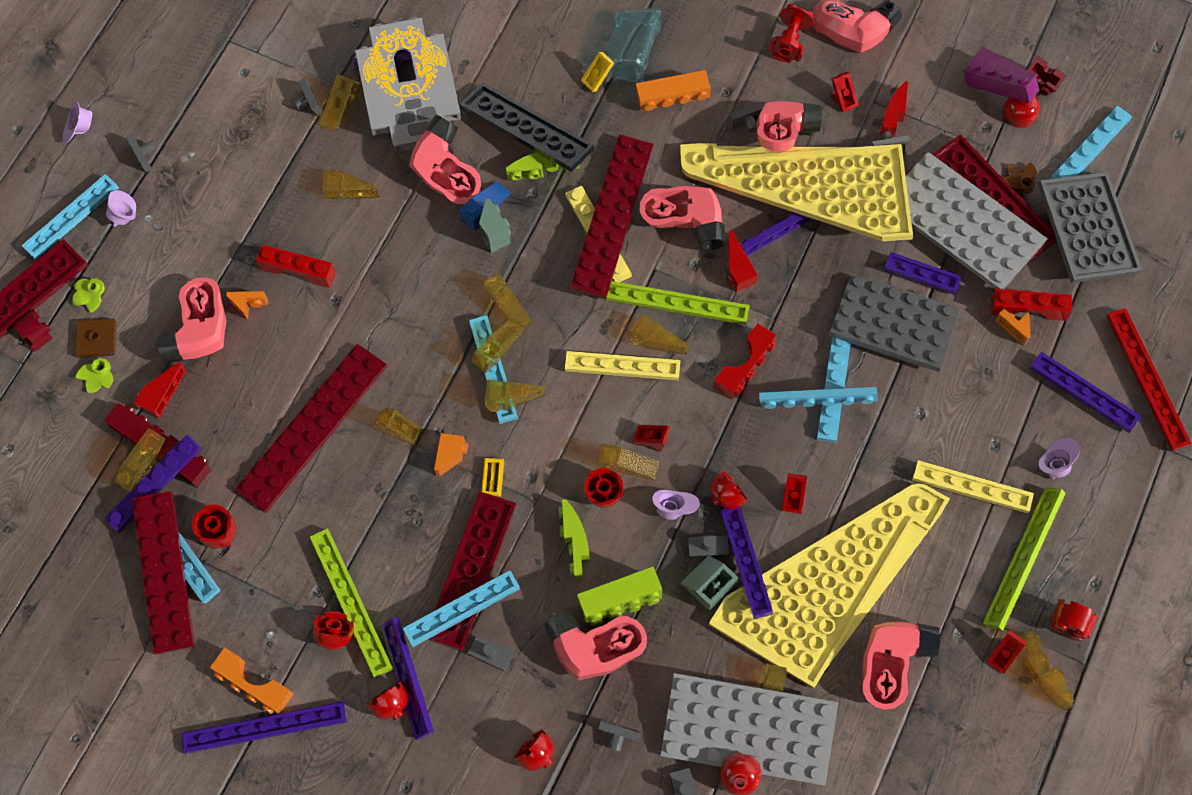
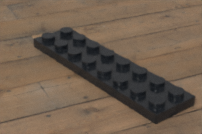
[460,82,594,172]

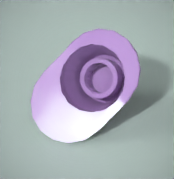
[62,101,92,143]
[106,190,136,227]
[1039,438,1080,480]
[652,490,700,520]

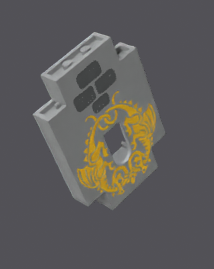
[355,17,461,153]

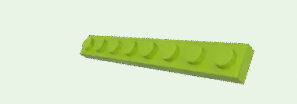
[599,281,750,325]
[983,487,1066,631]
[310,528,393,678]

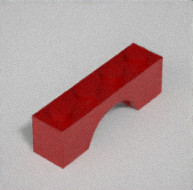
[256,245,336,288]
[990,288,1072,321]
[713,323,777,399]

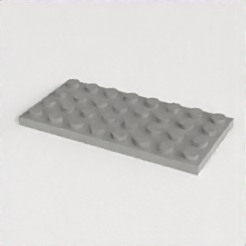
[905,152,1047,289]
[661,673,838,786]

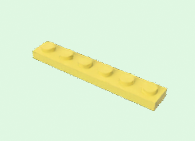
[565,186,632,282]
[565,351,680,381]
[912,460,1034,514]

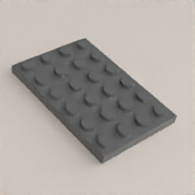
[1038,172,1142,283]
[829,273,960,372]

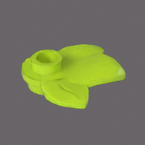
[72,278,105,313]
[76,358,113,393]

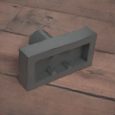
[294,78,325,116]
[729,102,764,133]
[872,131,910,154]
[126,134,157,172]
[688,535,729,559]
[468,636,513,672]
[598,720,642,751]
[670,768,697,795]

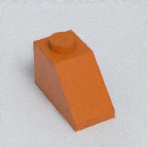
[434,433,468,476]

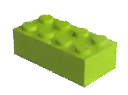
[577,567,662,627]

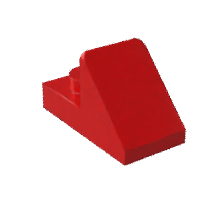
[830,71,859,113]
[633,425,670,452]
[782,473,807,514]
[987,630,1027,674]

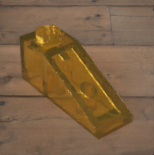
[319,74,361,131]
[322,170,380,199]
[630,314,689,355]
[484,380,545,412]
[114,429,165,491]
[598,444,659,480]

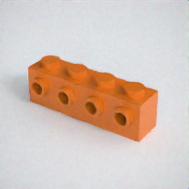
[636,70,711,111]

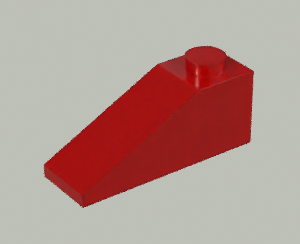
[727,230,758,292]
[134,362,187,419]

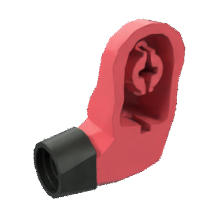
[756,101,822,154]
[409,114,481,204]
[640,186,725,251]
[157,277,226,363]
[544,611,647,680]

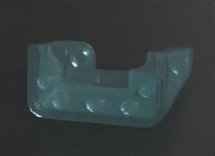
[605,8,662,83]

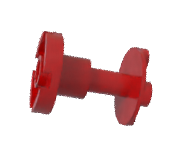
[768,4,814,63]

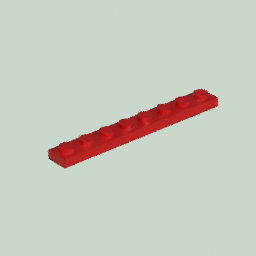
[1106,308,1192,452]

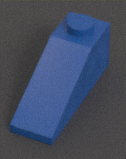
[459,182,511,231]

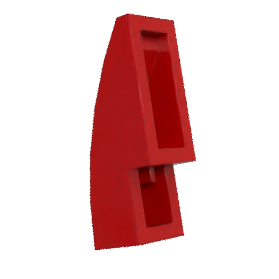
[880,81,908,137]

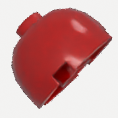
[1002,96,1040,128]
[584,467,623,508]
[710,471,748,510]
[313,611,354,650]
[366,681,408,720]
[514,729,554,771]
[720,752,762,795]

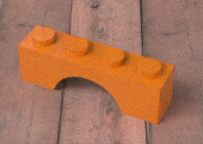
[210,647,294,714]

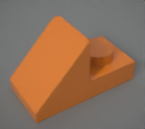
[227,291,268,319]
[996,309,1030,346]

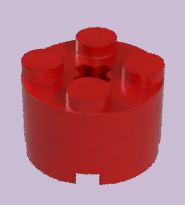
[192,504,237,549]
[1050,599,1098,642]

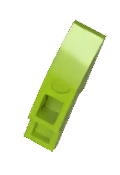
[506,152,579,181]
[559,499,590,581]

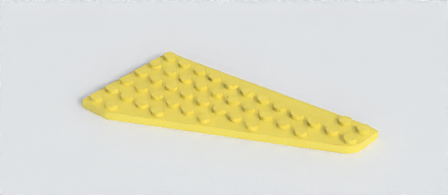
[680,143,913,241]
[709,484,950,689]

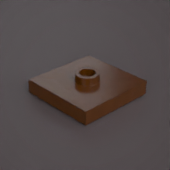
[76,319,117,358]

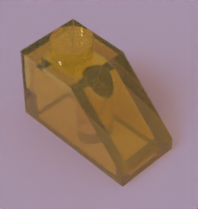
[374,409,422,445]

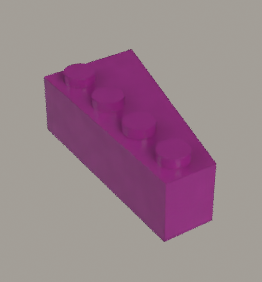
[963,46,1039,103]

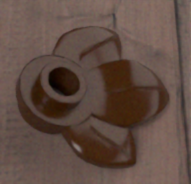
[1003,162,1037,193]

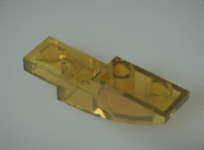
[1022,630,1074,710]

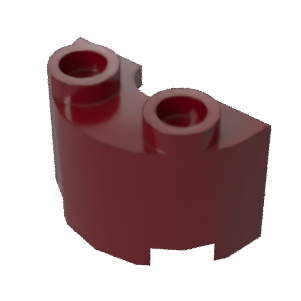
[1027,55,1067,96]
[12,309,53,352]

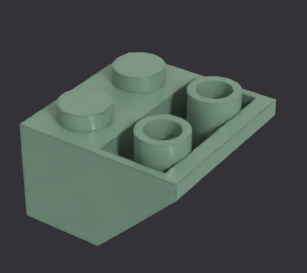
[479,198,511,253]
[681,555,738,611]

